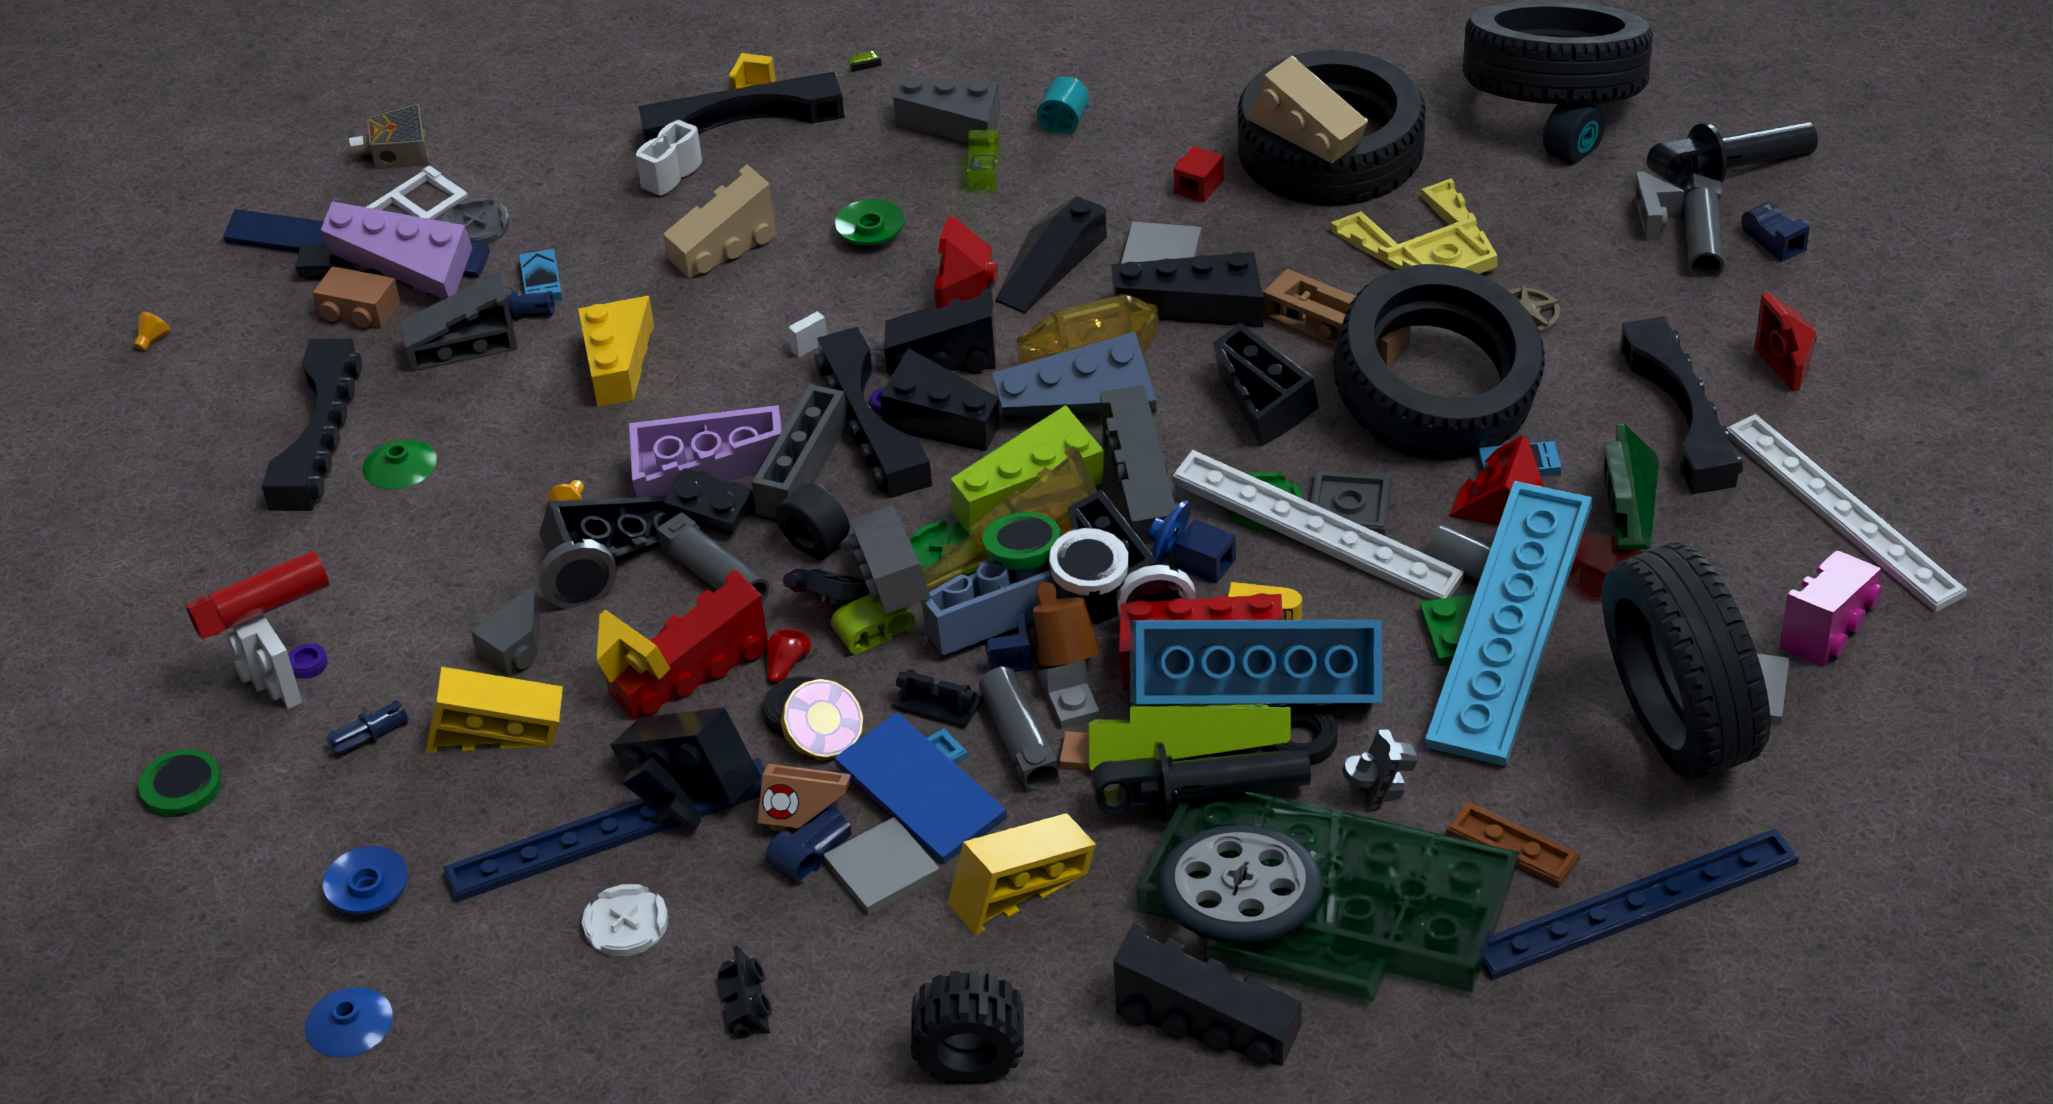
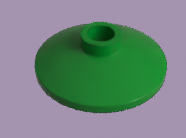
[835,199,905,245]
[363,439,437,489]

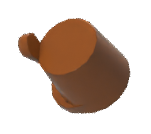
[1033,582,1100,666]

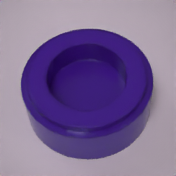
[288,644,328,679]

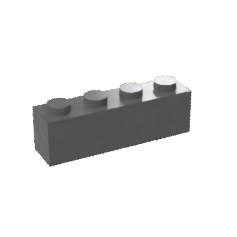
[752,384,847,520]
[848,505,931,614]

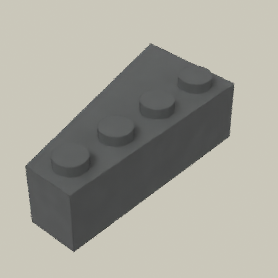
[1100,385,1180,545]

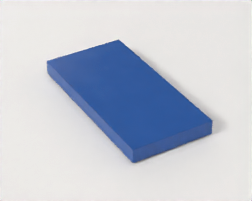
[834,712,1007,864]

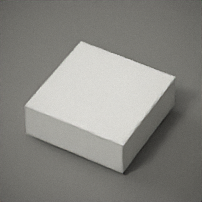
[788,311,827,357]

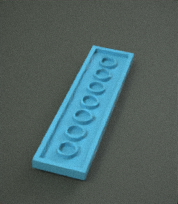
[1425,481,1592,767]

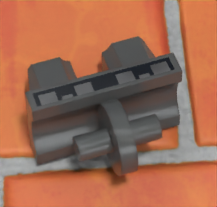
[1342,730,1418,813]

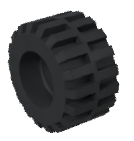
[910,970,1024,1084]

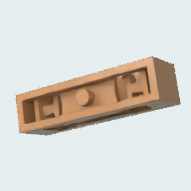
[1263,269,1410,367]

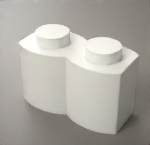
[636,120,702,196]

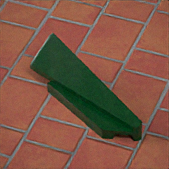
[1603,423,1659,550]

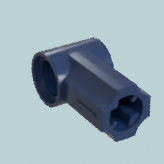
[765,806,852,885]

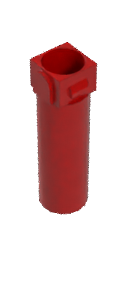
[185,550,330,639]

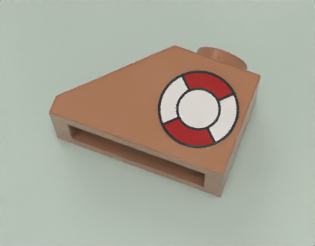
[757,764,851,832]

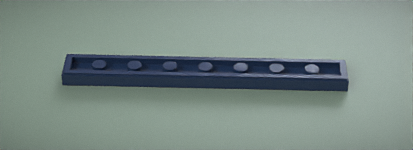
[223,209,490,278]
[443,758,765,903]
[1471,828,1799,980]

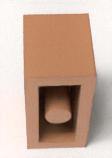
[312,266,401,329]

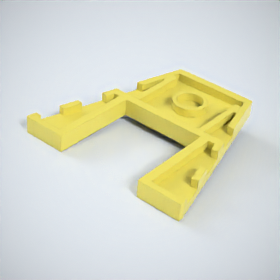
[1331,178,1497,274]

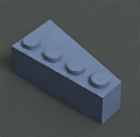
[992,332,1157,418]
[921,556,1085,655]

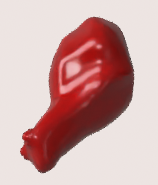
[767,628,811,683]

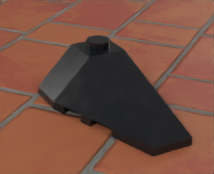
[996,196,1107,314]

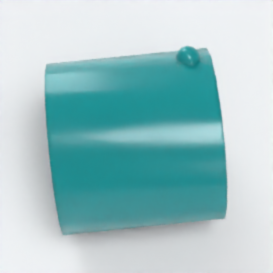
[1037,76,1091,134]

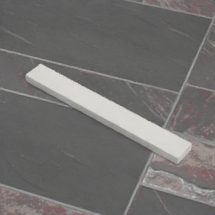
[1727,414,1967,613]
[1173,450,1464,600]

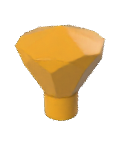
[133,312,171,351]
[548,480,584,502]

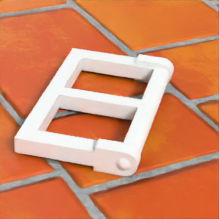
[366,166,468,219]

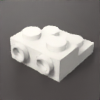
[225,615,302,709]

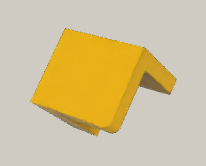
[729,53,776,90]

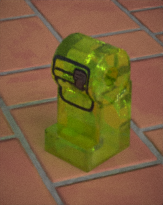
[968,130,1001,190]

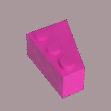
[1779,551,1883,667]

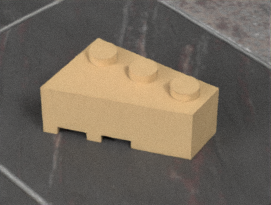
[1248,56,1368,163]
[663,164,777,278]

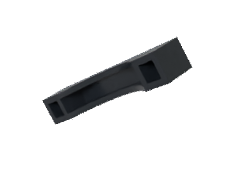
[638,71,845,143]
[1620,316,1743,495]
[814,326,932,499]
[262,339,362,511]

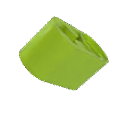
[831,594,916,655]

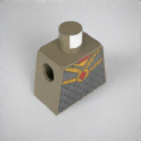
[349,104,429,169]

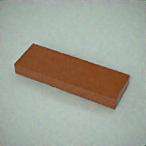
[1446,802,1580,888]

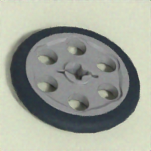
[1157,825,1323,944]

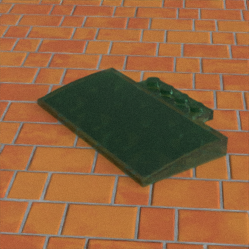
[1136,791,1520,1002]

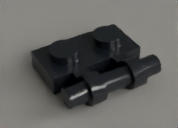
[783,569,870,605]

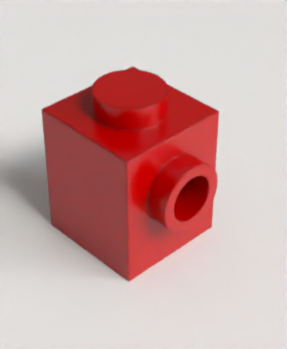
[1173,146,1224,203]

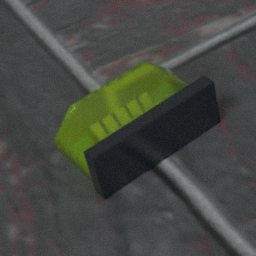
[848,51,882,72]

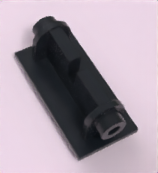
[892,669,983,727]
[717,946,772,1039]

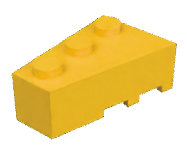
[578,296,654,407]
[425,667,563,753]
[947,813,1096,936]

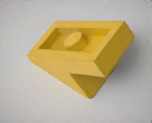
[597,610,670,682]

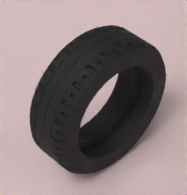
[1463,1,1653,105]
[1237,50,1426,206]
[1333,264,1545,459]
[1602,542,1771,780]

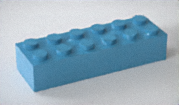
[1130,619,1382,704]

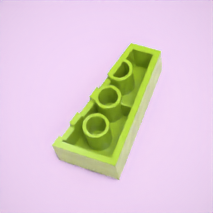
[951,405,1104,535]

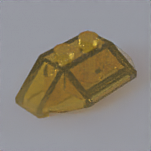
[1017,294,1159,365]

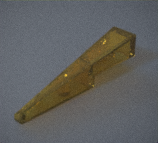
[921,446,1097,588]

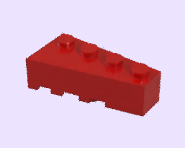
[606,569,768,720]
[1119,593,1284,691]

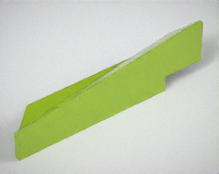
[1089,704,1291,771]

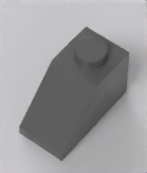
[471,587,540,677]

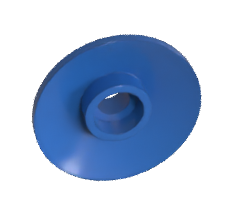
[1148,500,1191,565]
[323,846,408,914]
[305,987,393,1057]

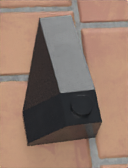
[539,495,703,558]

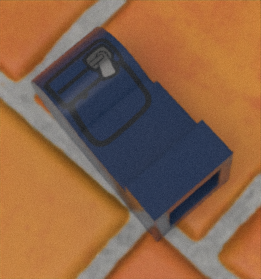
[1741,202,1810,262]

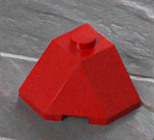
[934,216,998,310]
[1754,292,1817,392]
[1449,435,1544,526]

